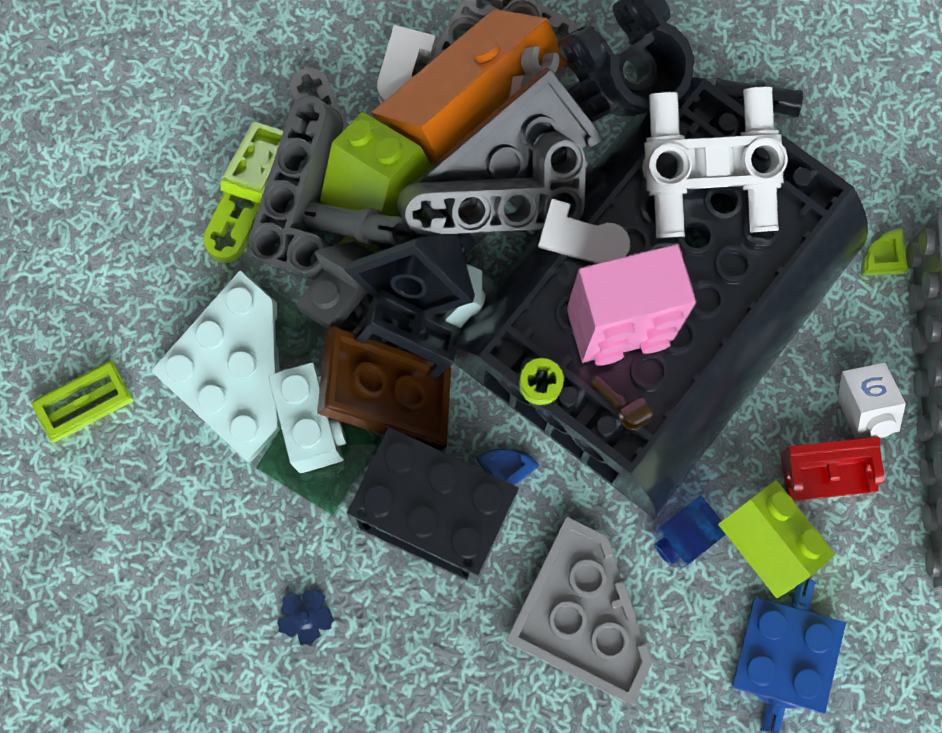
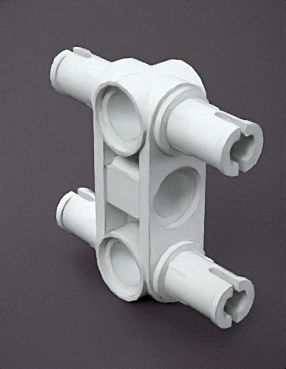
[642,87,788,238]

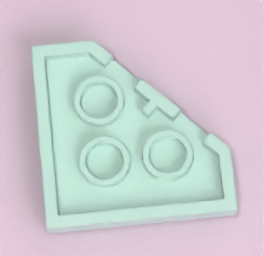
[151,270,281,461]

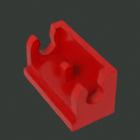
[780,437,884,501]

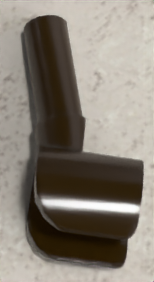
[591,375,652,430]

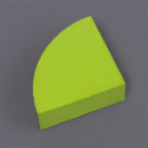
[861,229,908,276]

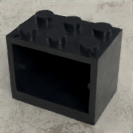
[346,427,519,585]

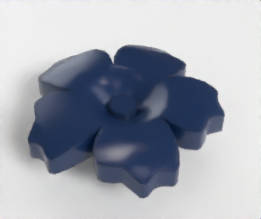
[277,589,334,646]

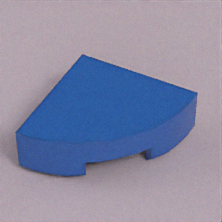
[476,449,539,486]

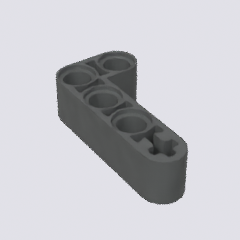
[248,96,343,280]
[397,131,586,235]

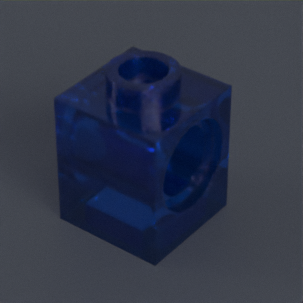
[653,495,726,569]

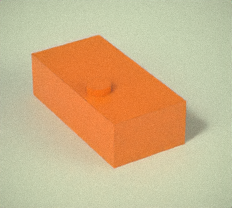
[371,9,566,165]

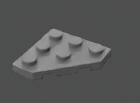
[505,516,653,705]

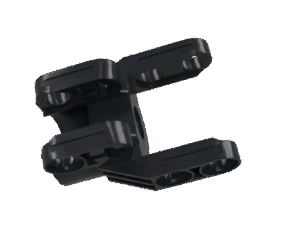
[558,0,694,123]

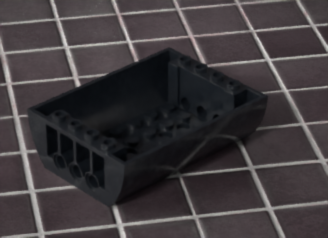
[454,77,868,518]

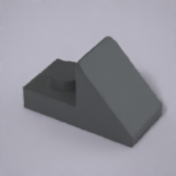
[296,241,375,330]

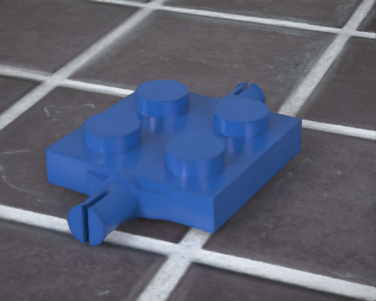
[731,579,846,733]

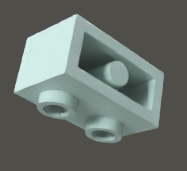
[268,362,347,474]

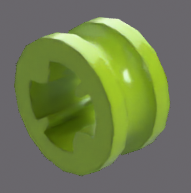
[519,358,564,405]

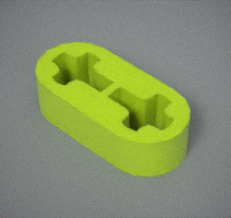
[203,192,260,264]

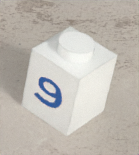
[838,362,906,439]

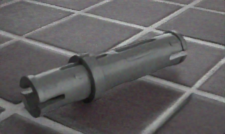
[303,202,411,246]

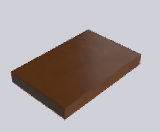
[317,326,451,451]

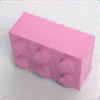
[567,244,696,366]

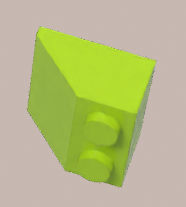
[320,111,431,243]
[718,480,836,599]

